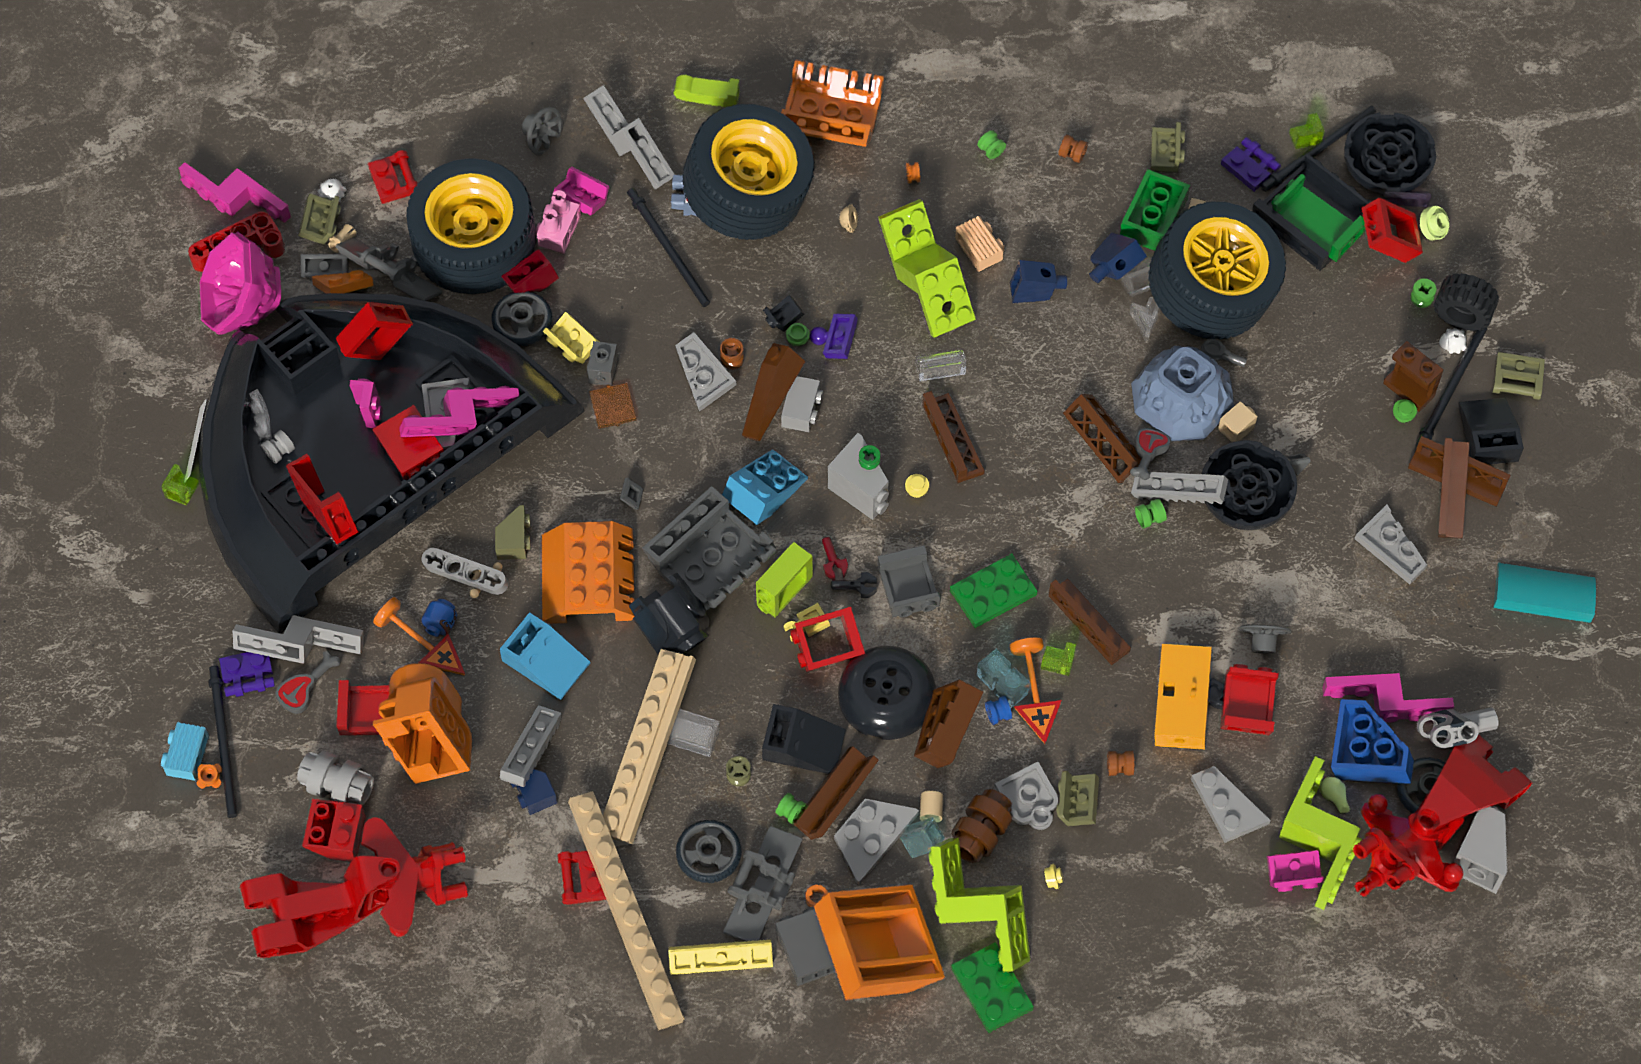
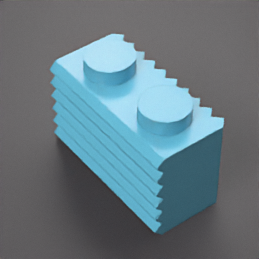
[161,722,209,781]

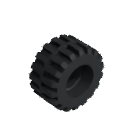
[1434,273,1499,331]

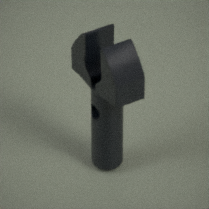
[831,572,877,598]

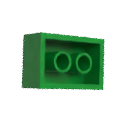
[1120,169,1190,251]

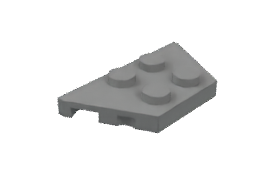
[834,799,919,885]

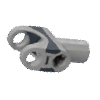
[1417,707,1498,748]

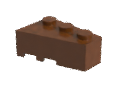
[914,679,983,768]

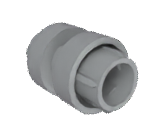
[297,750,374,805]

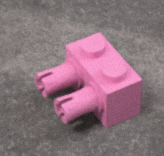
[535,190,581,254]

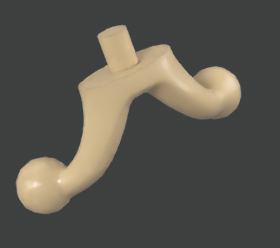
[470,562,502,598]

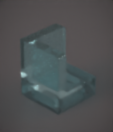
[900,817,945,858]

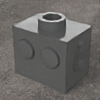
[587,341,618,386]

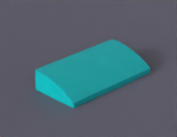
[1493,563,1596,623]

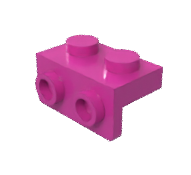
[553,167,609,215]
[350,379,383,428]
[1267,850,1324,892]

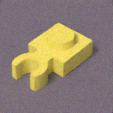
[784,603,830,642]

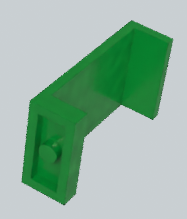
[1271,174,1366,262]

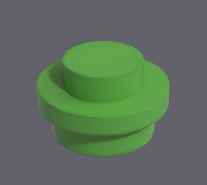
[786,323,809,346]
[1393,399,1417,423]

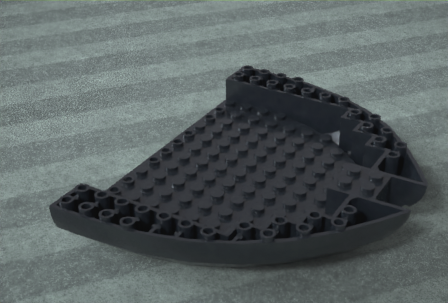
[199,293,585,634]

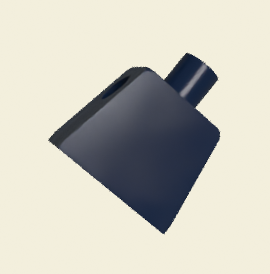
[1089,233,1147,283]
[1010,260,1067,303]

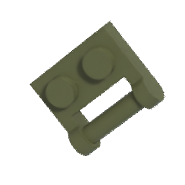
[1492,352,1545,400]

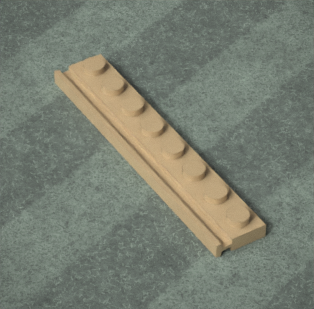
[603,649,696,844]

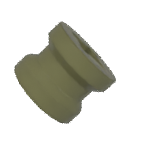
[726,756,751,787]

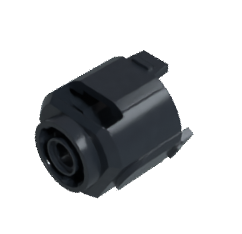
[629,573,710,655]

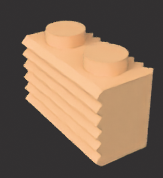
[955,216,1005,272]

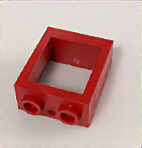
[1362,197,1423,263]
[336,302,413,360]
[790,607,865,672]

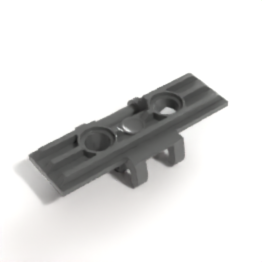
[335,237,443,301]
[723,826,803,942]

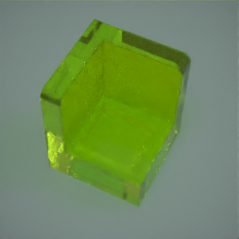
[1289,113,1324,149]
[161,464,199,506]
[1041,642,1076,676]

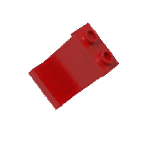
[286,454,358,544]

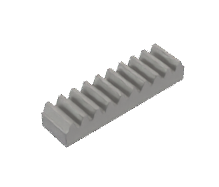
[1131,472,1228,504]
[500,705,561,787]

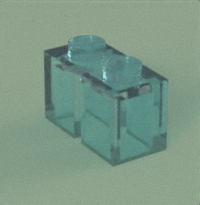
[977,649,1030,709]

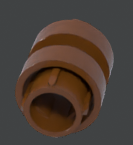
[951,789,1012,863]

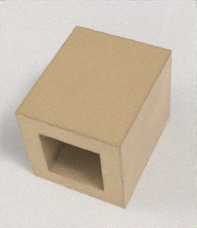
[1218,402,1257,442]

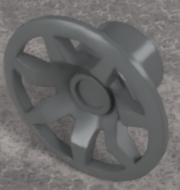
[522,107,563,155]
[1238,625,1292,654]

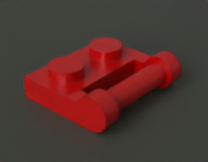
[367,150,418,204]
[557,851,607,904]

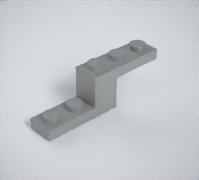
[583,85,675,189]
[233,615,363,664]

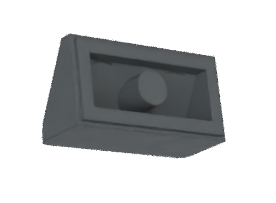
[301,254,349,277]

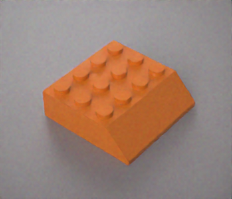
[814,885,945,1000]

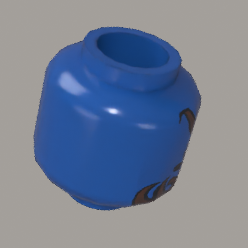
[421,599,458,637]

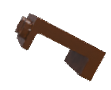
[1383,341,1444,412]

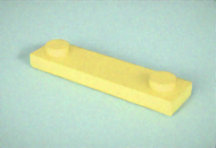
[669,940,773,975]

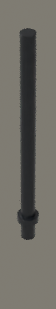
[1260,105,1376,192]
[627,188,710,307]
[1415,328,1487,448]
[208,665,238,818]

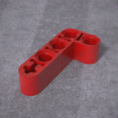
[188,212,285,272]

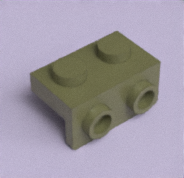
[1151,122,1185,172]
[298,193,341,245]
[1056,771,1099,826]

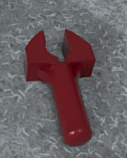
[822,537,848,580]

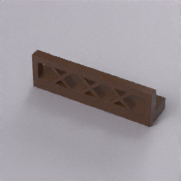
[922,391,985,483]
[1063,394,1141,483]
[1408,436,1510,507]
[1438,438,1469,539]
[1049,578,1131,665]
[792,746,879,839]

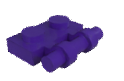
[1221,137,1281,192]
[219,652,275,697]

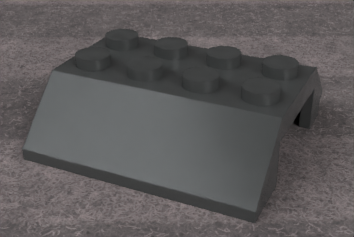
[642,486,777,610]

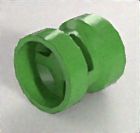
[1135,499,1167,529]

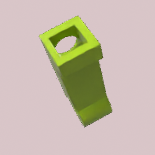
[674,75,740,107]

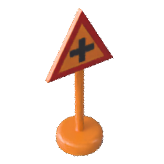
[373,597,465,676]
[1009,637,1062,744]

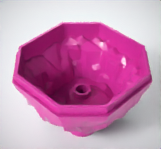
[200,232,281,334]

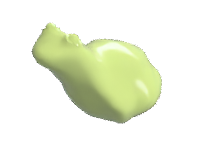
[1319,777,1350,813]

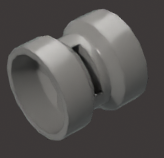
[261,430,295,463]

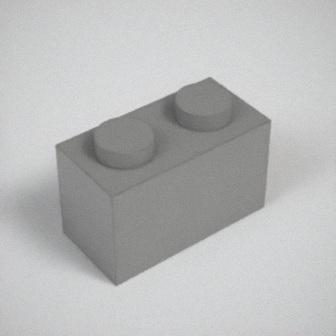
[781,376,823,432]

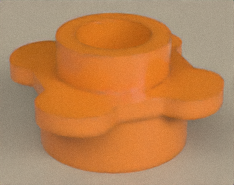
[197,764,222,789]

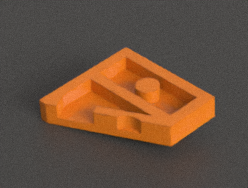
[312,270,374,293]

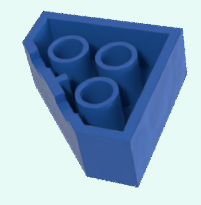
[1331,699,1414,784]

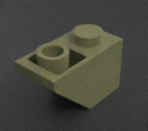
[495,505,531,560]

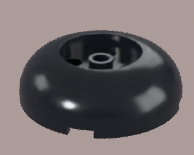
[1344,112,1437,195]
[1201,440,1297,531]
[838,646,936,740]

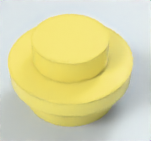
[905,474,929,497]
[1044,864,1063,889]

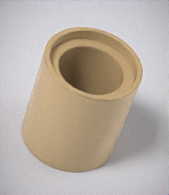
[920,791,943,823]

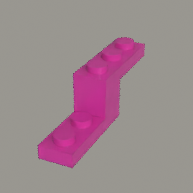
[179,162,291,223]
[399,386,519,437]
[1322,673,1454,723]

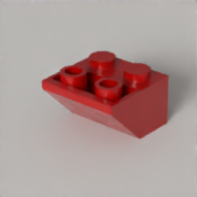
[302,799,366,862]

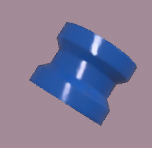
[985,696,1012,725]

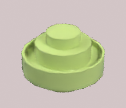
[1420,206,1449,240]

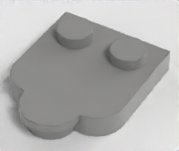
[994,762,1058,830]

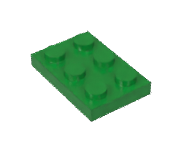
[950,554,1038,628]
[951,942,1034,1033]

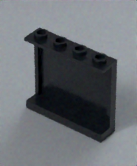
[1252,154,1371,271]

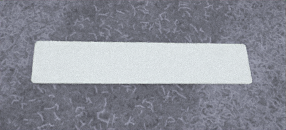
[184,399,207,483]

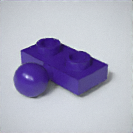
[810,314,858,359]

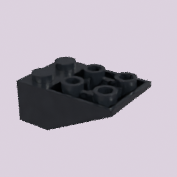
[1458,398,1524,465]
[762,704,846,774]

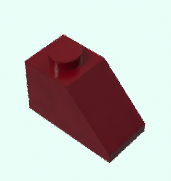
[501,249,559,293]

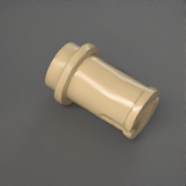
[328,224,357,253]

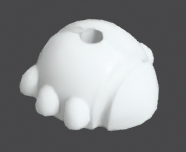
[318,179,346,202]
[1439,328,1467,354]

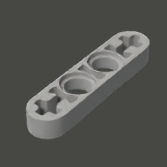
[421,548,509,595]

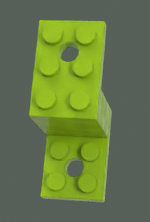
[878,199,976,338]
[1279,757,1362,910]
[929,838,1030,972]

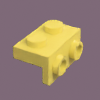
[543,312,600,364]

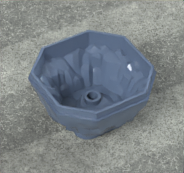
[1131,346,1234,441]

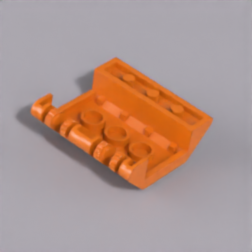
[781,60,884,147]
[542,521,635,624]

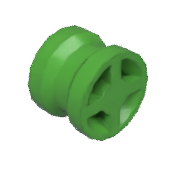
[977,130,1006,159]
[1410,279,1437,308]
[776,793,806,824]

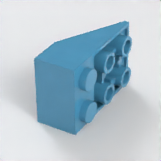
[722,449,808,525]
[500,612,590,700]

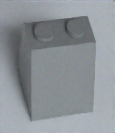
[828,433,889,520]
[1454,806,1507,894]

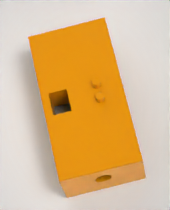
[1155,644,1211,749]

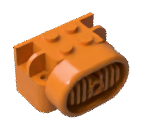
[373,663,472,784]

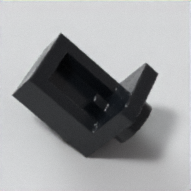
[763,295,804,332]

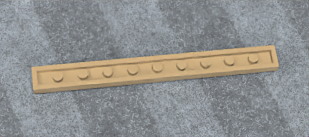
[568,791,684,1030]

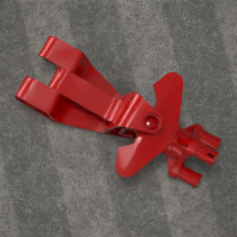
[1353,734,1533,896]
[240,818,468,958]

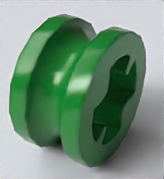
[859,445,880,470]

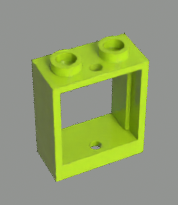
[756,542,813,617]

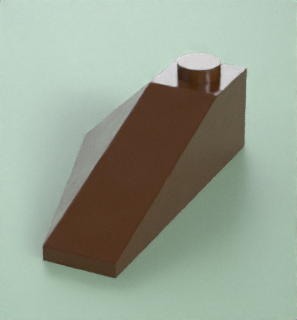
[742,343,805,441]

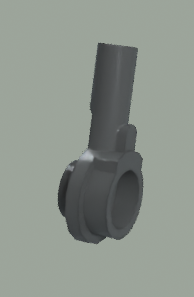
[1201,339,1247,367]

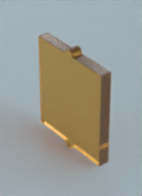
[589,383,637,429]

